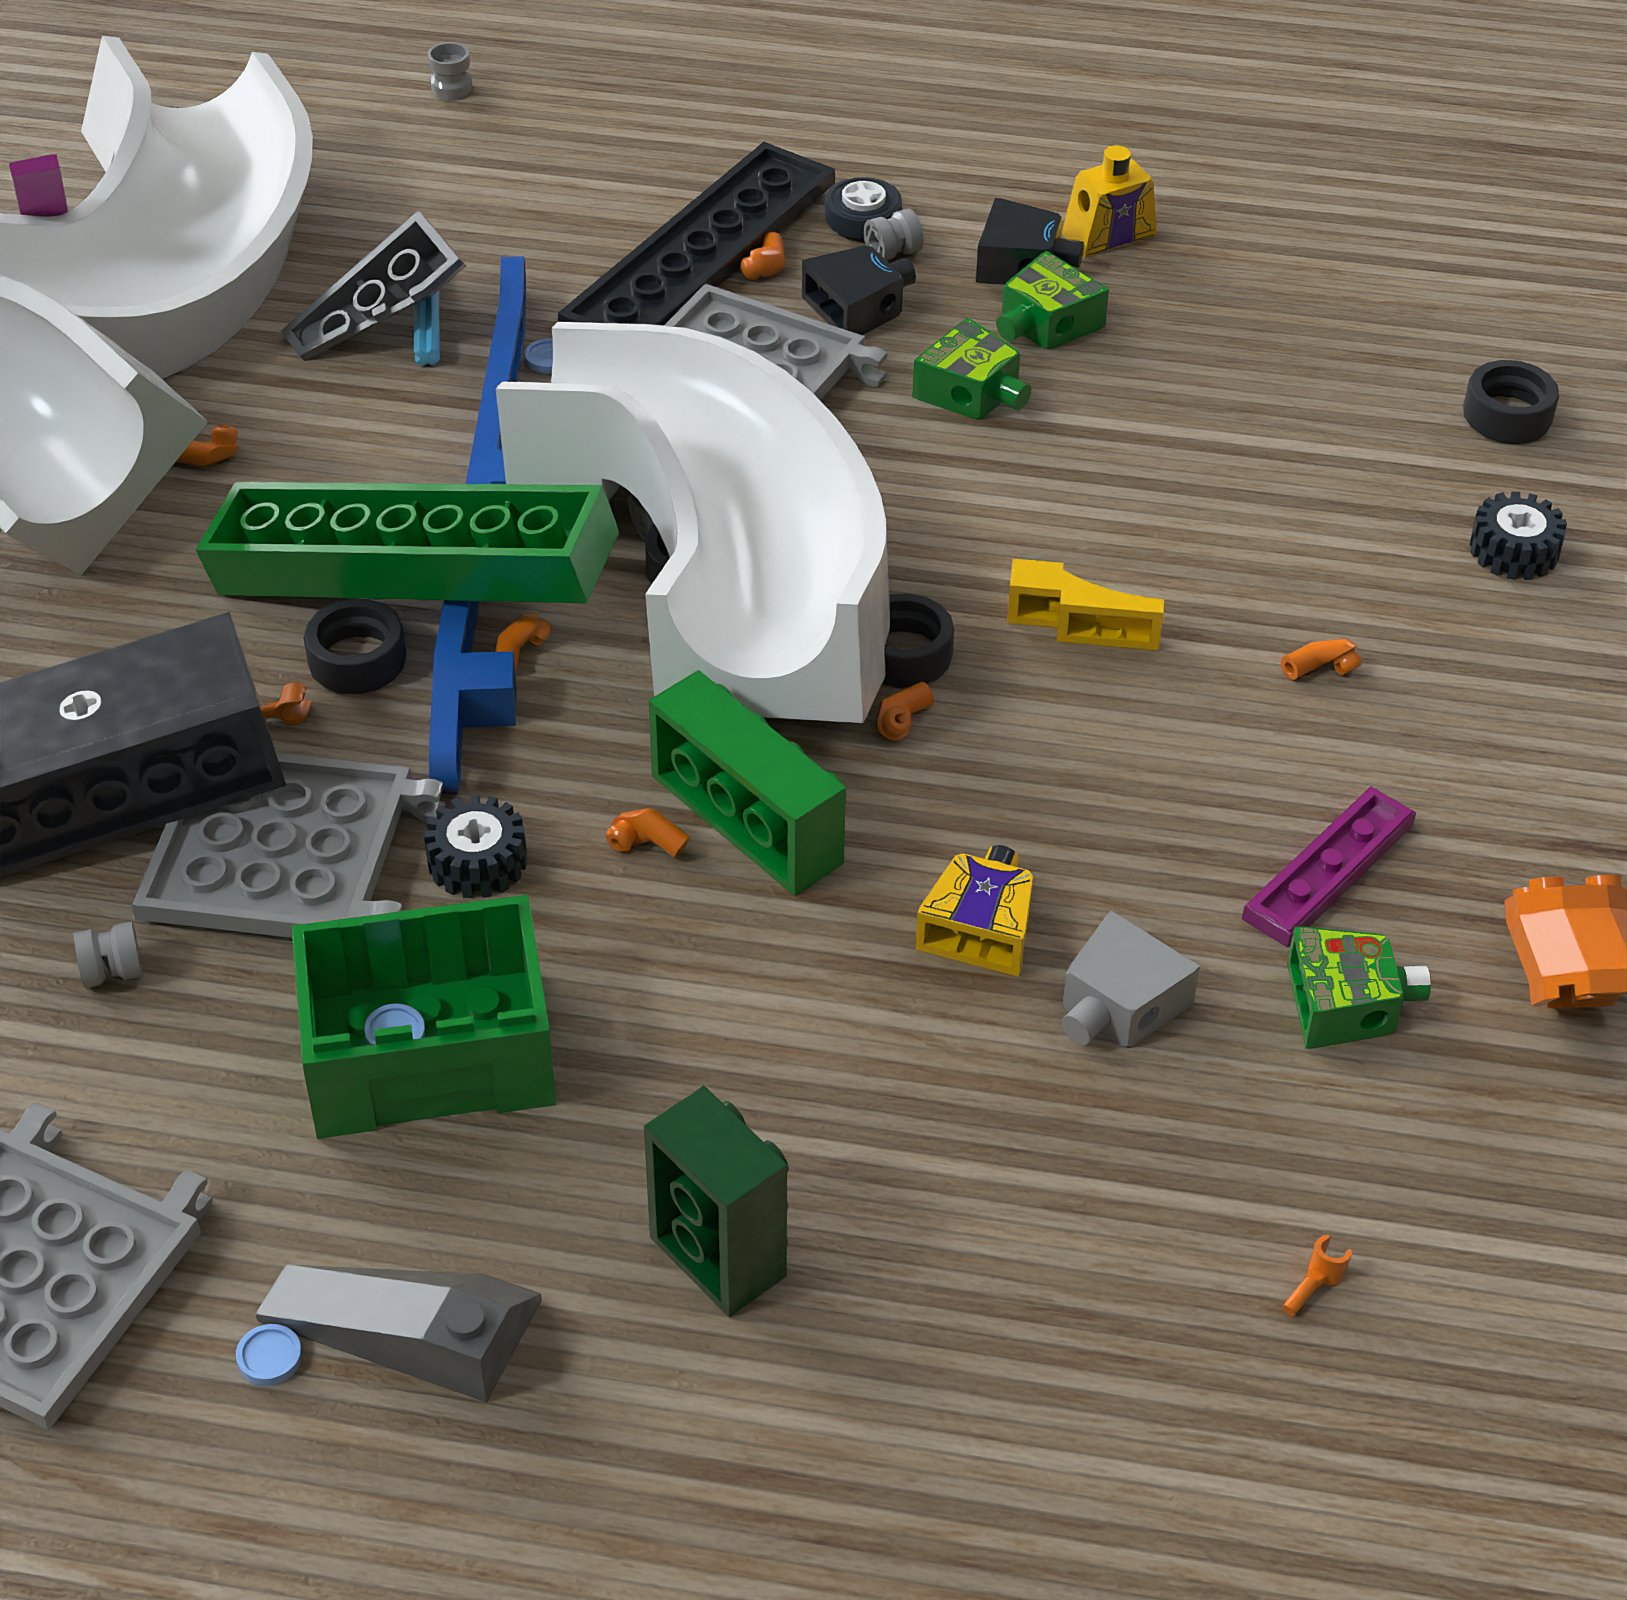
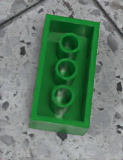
[648,670,846,896]

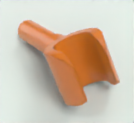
[262,682,312,725]
[1282,1235,1352,1317]

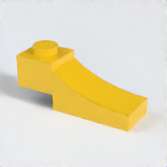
[1007,559,1164,651]

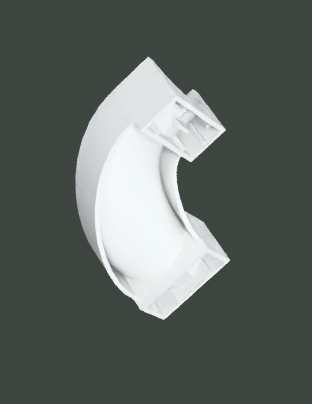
[0,36,313,379]
[0,275,208,576]
[496,322,890,723]

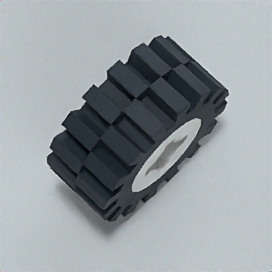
[1469,491,1567,580]
[424,795,527,899]

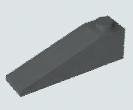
[281,210,467,361]
[256,1264,542,1403]

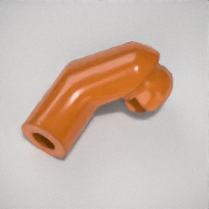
[740,232,785,281]
[175,425,240,467]
[494,612,551,674]
[1281,638,1362,680]
[876,682,934,741]
[606,808,691,859]

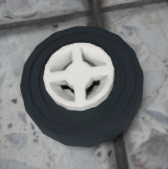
[825,177,903,239]

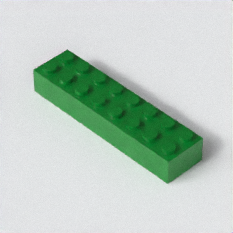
[195,482,619,603]

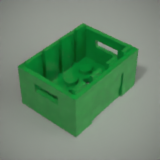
[291,895,556,1139]

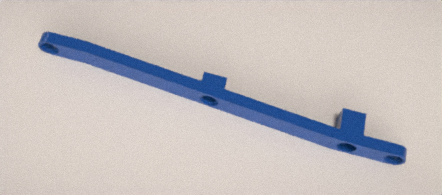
[429,256,526,793]

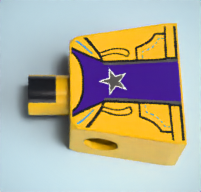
[1062,145,1156,257]
[915,845,1033,977]

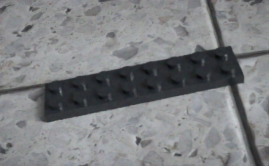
[558,142,835,326]

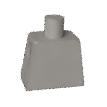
[1061,911,1200,1047]

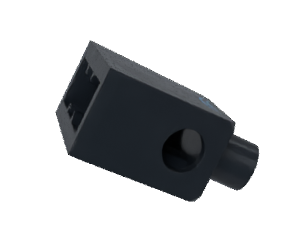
[976,198,1084,285]
[802,246,916,335]

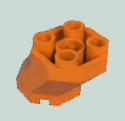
[1504,875,1627,1009]

